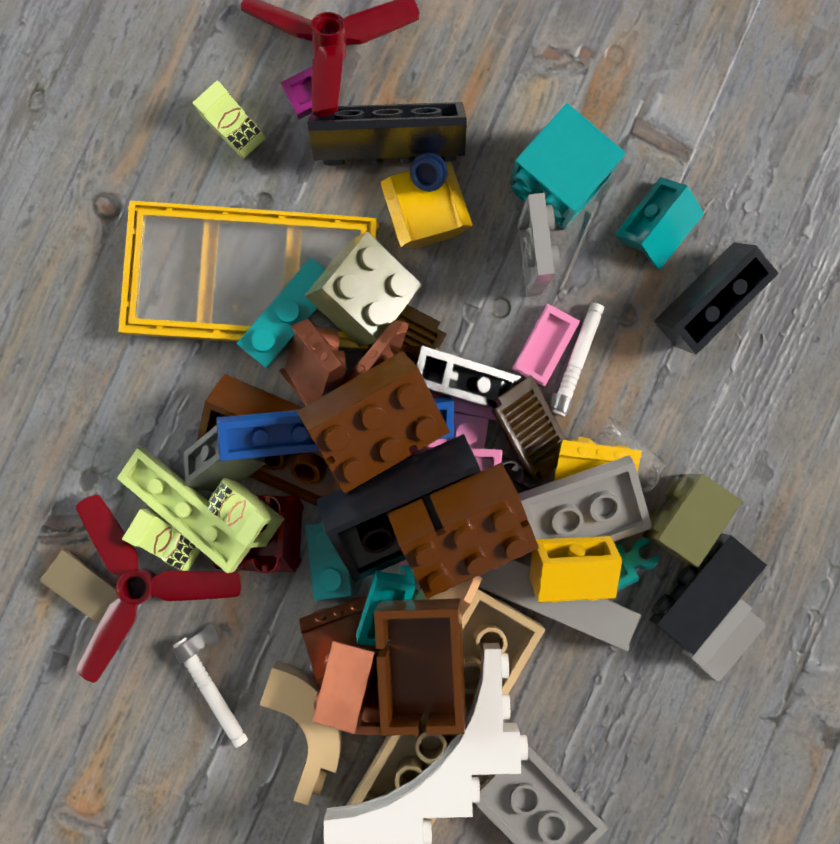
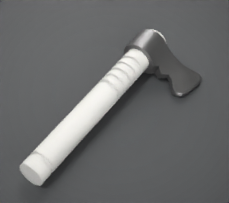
[537,302,605,417]
[172,623,248,748]

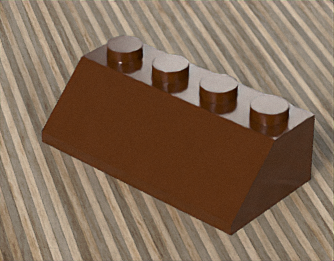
[197,374,341,506]

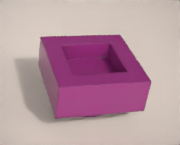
[280,67,312,120]

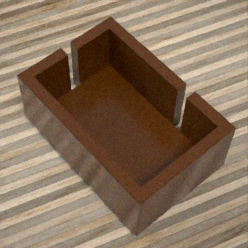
[297,351,450,494]
[388,462,539,598]
[374,598,467,736]

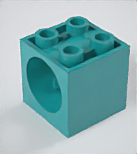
[509,102,626,230]

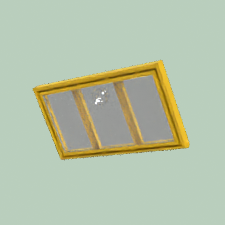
[118,200,379,351]

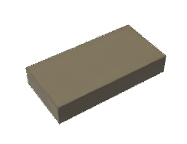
[39,549,118,625]

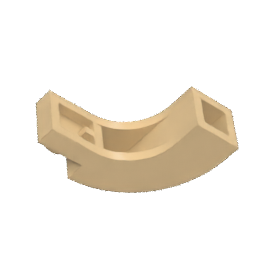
[260,661,343,806]

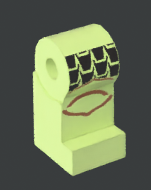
[192,80,266,159]
[206,478,284,548]
[122,508,201,571]

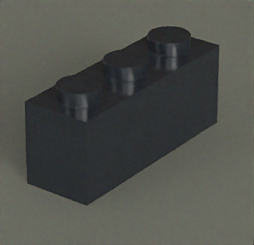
[654,242,779,355]
[649,533,767,655]

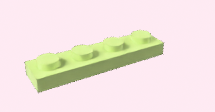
[117,448,251,573]

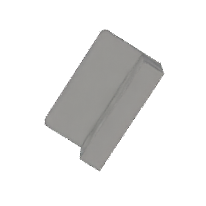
[682,598,765,681]

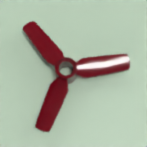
[241,0,420,117]
[76,495,242,683]

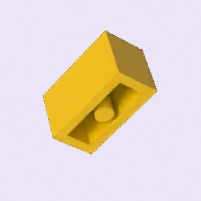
[529,536,622,603]

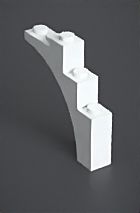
[324,643,528,844]

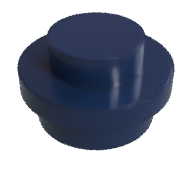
[410,152,448,192]

